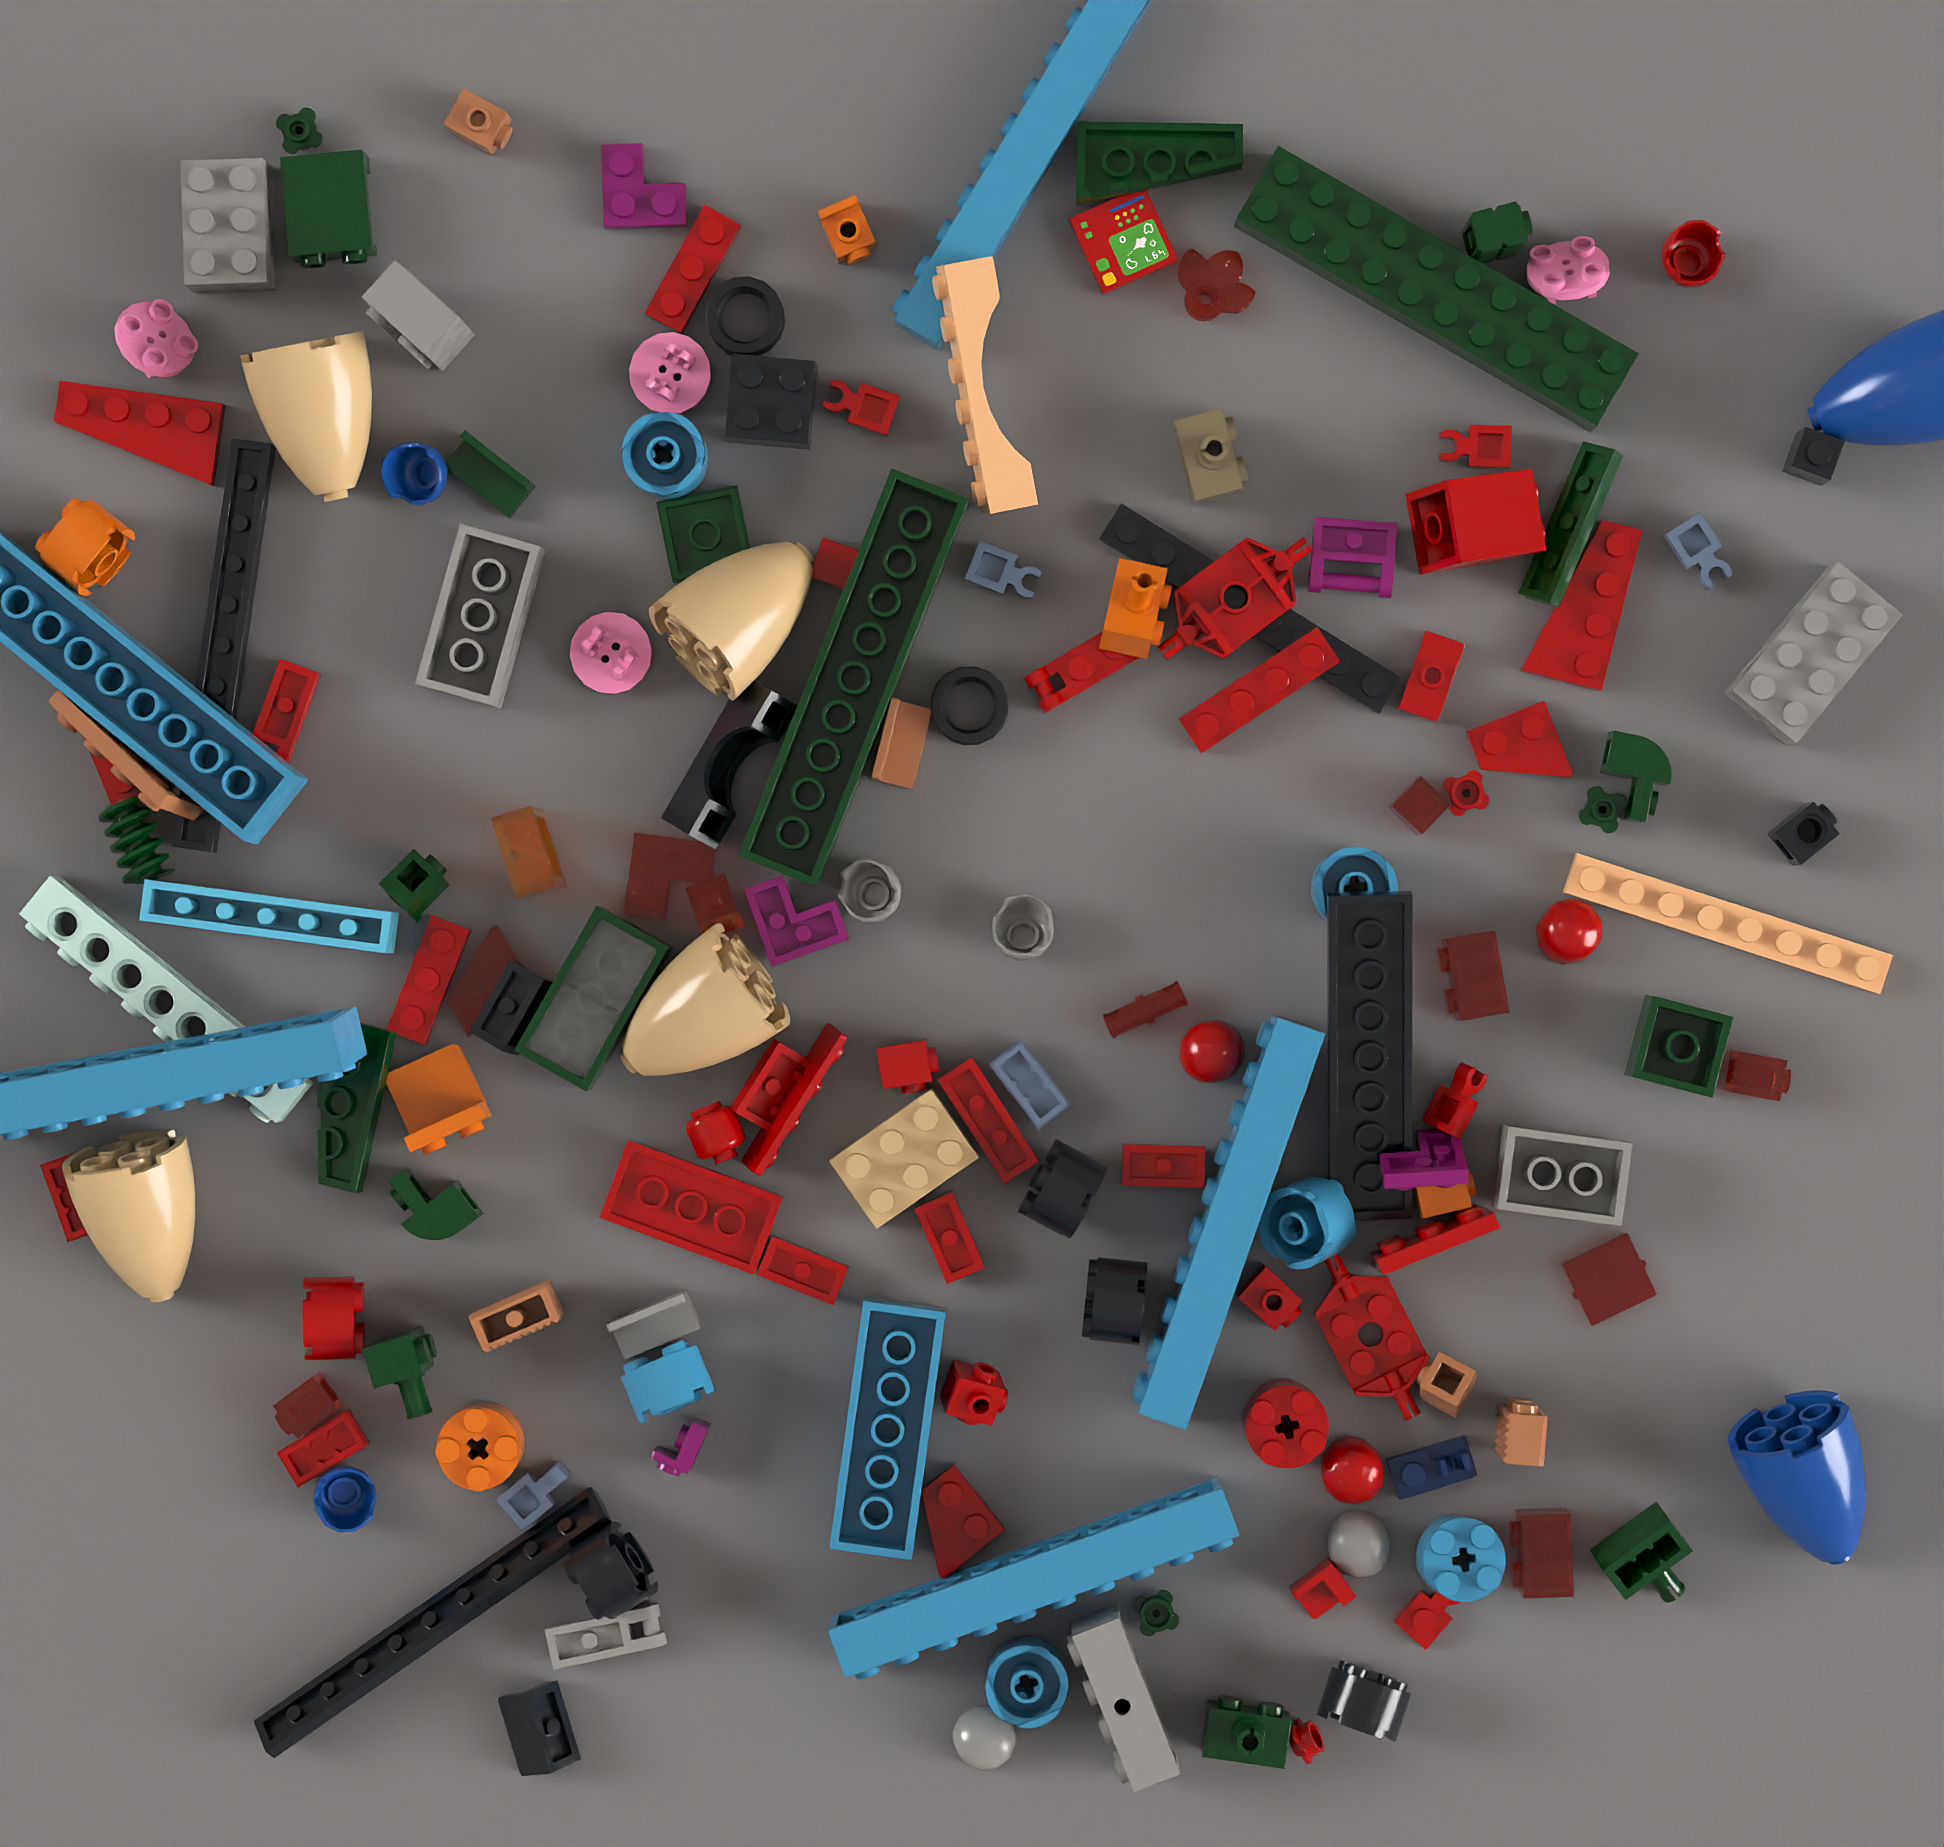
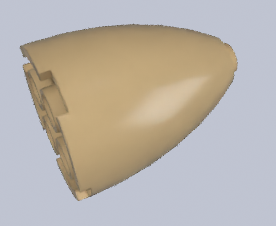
[240,331,372,502]
[649,541,814,701]
[620,923,790,1076]
[62,1129,195,1302]

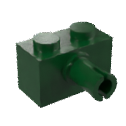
[362,1326,437,1420]
[1590,1501,1693,1603]
[1201,1695,1292,1769]

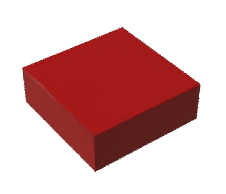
[812,538,859,589]

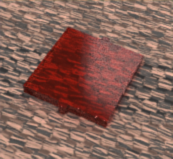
[1562,1233,1657,1326]

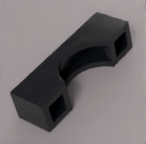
[661,681,797,850]

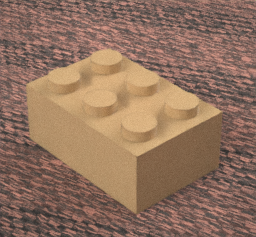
[829,1088,979,1229]

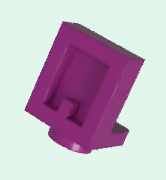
[650,1417,711,1476]

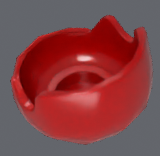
[1661,220,1725,288]
[1536,898,1602,965]
[1179,1020,1245,1083]
[1321,1436,1383,1505]

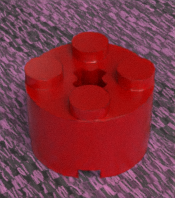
[303,1276,365,1361]
[1242,1379,1329,1469]

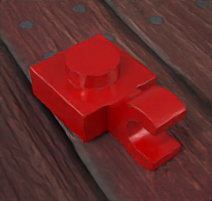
[1422,1062,1487,1139]

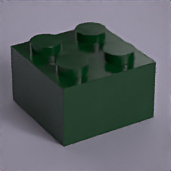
[1624,995,1734,1098]

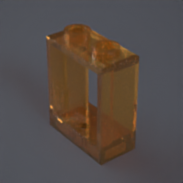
[491,806,567,899]

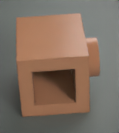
[444,88,513,156]
[1416,1351,1476,1419]

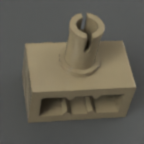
[1172,408,1248,505]

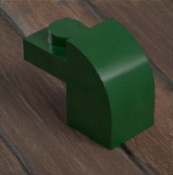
[1600,731,1672,823]
[389,1169,484,1240]

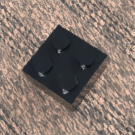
[725,354,817,450]

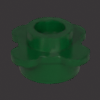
[276,107,323,154]
[1579,786,1626,833]
[1133,1589,1179,1636]

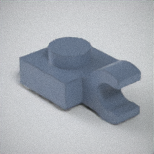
[496,1461,571,1531]

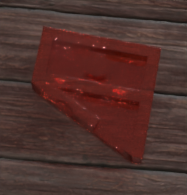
[447,926,522,1037]

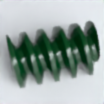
[98,794,175,885]

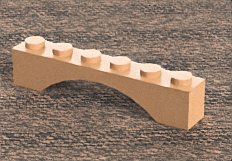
[932,256,1038,514]

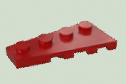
[54,381,226,486]
[1520,520,1642,691]

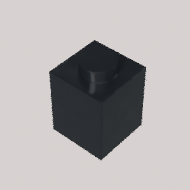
[1782,427,1845,486]

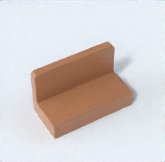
[871,698,932,790]

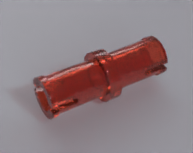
[1102,980,1188,1039]

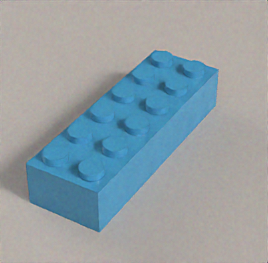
[829,1296,947,1560]

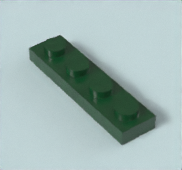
[1518,441,1623,608]

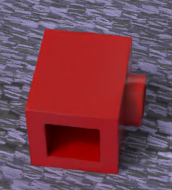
[876,1039,939,1094]
[1236,1263,1303,1331]

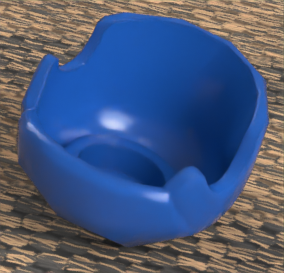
[380,442,448,505]
[313,1466,377,1533]

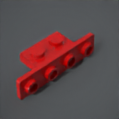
[731,1023,847,1176]

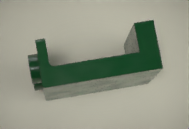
[280,150,377,268]

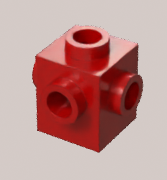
[939,1360,1008,1426]

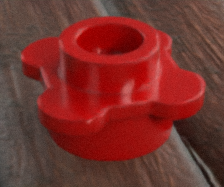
[1443,770,1489,816]
[1289,1718,1324,1764]

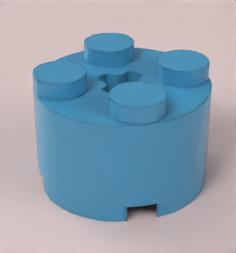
[622,412,709,500]
[1311,846,1398,921]
[1258,1177,1357,1269]
[620,1340,716,1424]
[1415,1514,1506,1602]
[985,1636,1069,1729]

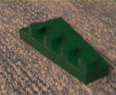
[1076,121,1243,205]
[317,1023,397,1193]

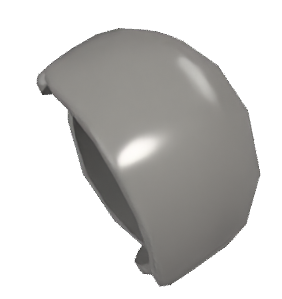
[838,859,901,923]
[992,893,1055,961]
[1328,1509,1390,1578]
[953,1705,1017,1770]

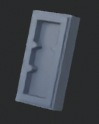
[989,1039,1072,1130]

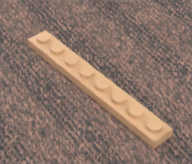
[1563,853,1893,994]

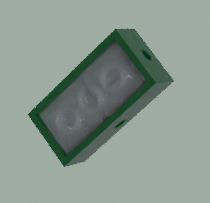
[514,906,673,1092]

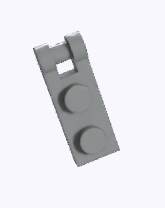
[545,1602,667,1670]

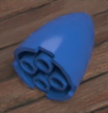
[1807,310,1944,446]
[1727,1390,1866,1565]

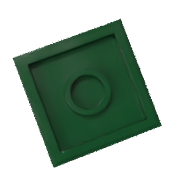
[656,485,750,584]

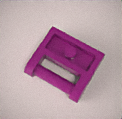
[1308,517,1398,598]

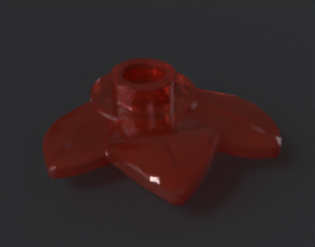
[1178,249,1256,322]

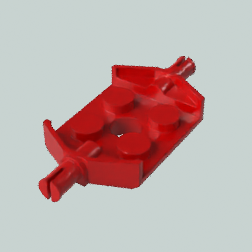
[1156,537,1313,660]
[1313,1254,1430,1421]

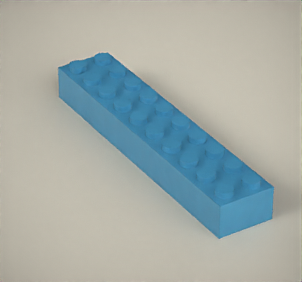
[0,528,309,845]
[0,1006,367,1140]
[1131,1015,1325,1430]
[828,1477,1240,1680]

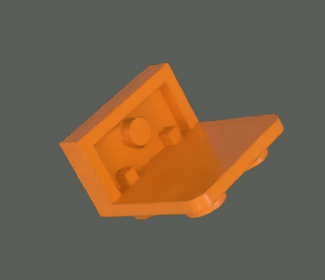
[386,1044,492,1156]

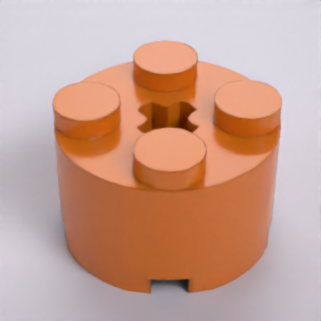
[35,498,135,596]
[435,1402,524,1492]

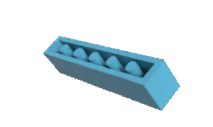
[139,879,399,953]

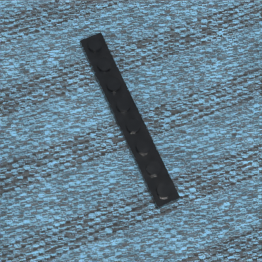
[1099,503,1402,714]

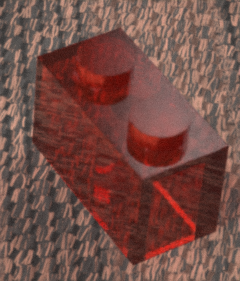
[1437,930,1509,1021]
[1509,1508,1574,1599]

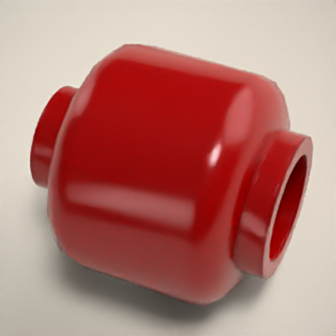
[685,1101,746,1165]

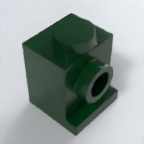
[378,849,450,923]

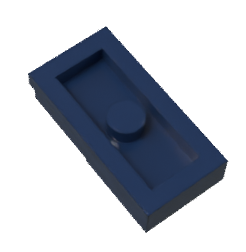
[1386,1435,1477,1500]

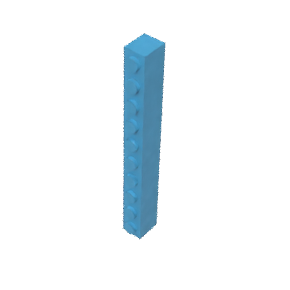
[892,0,1151,350]

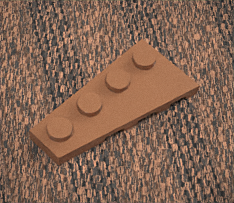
[48,689,204,821]

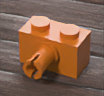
[1099,558,1172,659]

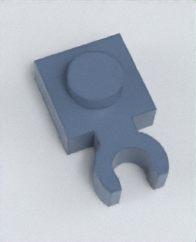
[1663,512,1732,591]
[965,540,1042,599]

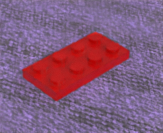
[599,1139,784,1275]

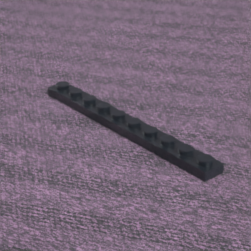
[172,438,276,853]
[253,1487,612,1758]

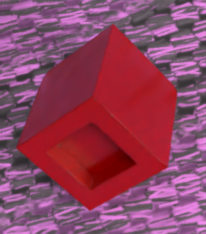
[1289,1557,1356,1619]

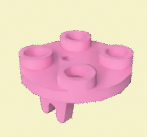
[1526,236,1610,305]
[114,299,198,379]
[629,332,711,415]
[570,612,653,695]

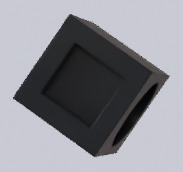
[1767,801,1840,866]

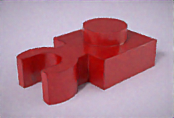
[823,380,900,437]
[1439,425,1512,469]
[1393,1590,1459,1650]

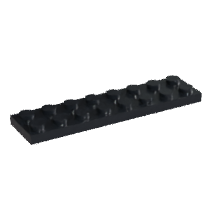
[1327,891,1413,1220]

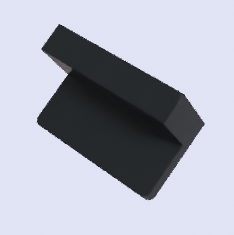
[469,960,553,1056]
[498,1680,581,1776]

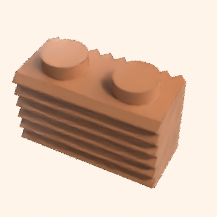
[469,1279,565,1353]
[1493,1397,1548,1467]

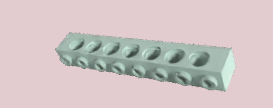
[19,875,314,1123]

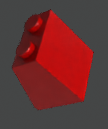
[1405,469,1546,575]

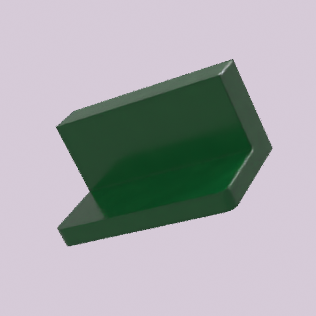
[446,430,535,518]

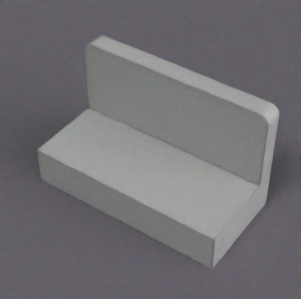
[606,1289,702,1360]

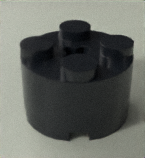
[1017,1139,1107,1238]
[1082,1257,1148,1345]
[564,1522,658,1620]
[1316,1659,1411,1742]

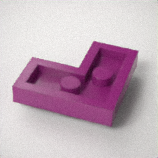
[601,143,687,230]
[744,875,850,967]
[1380,1129,1468,1191]

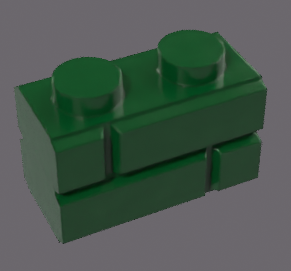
[1461,201,1533,264]

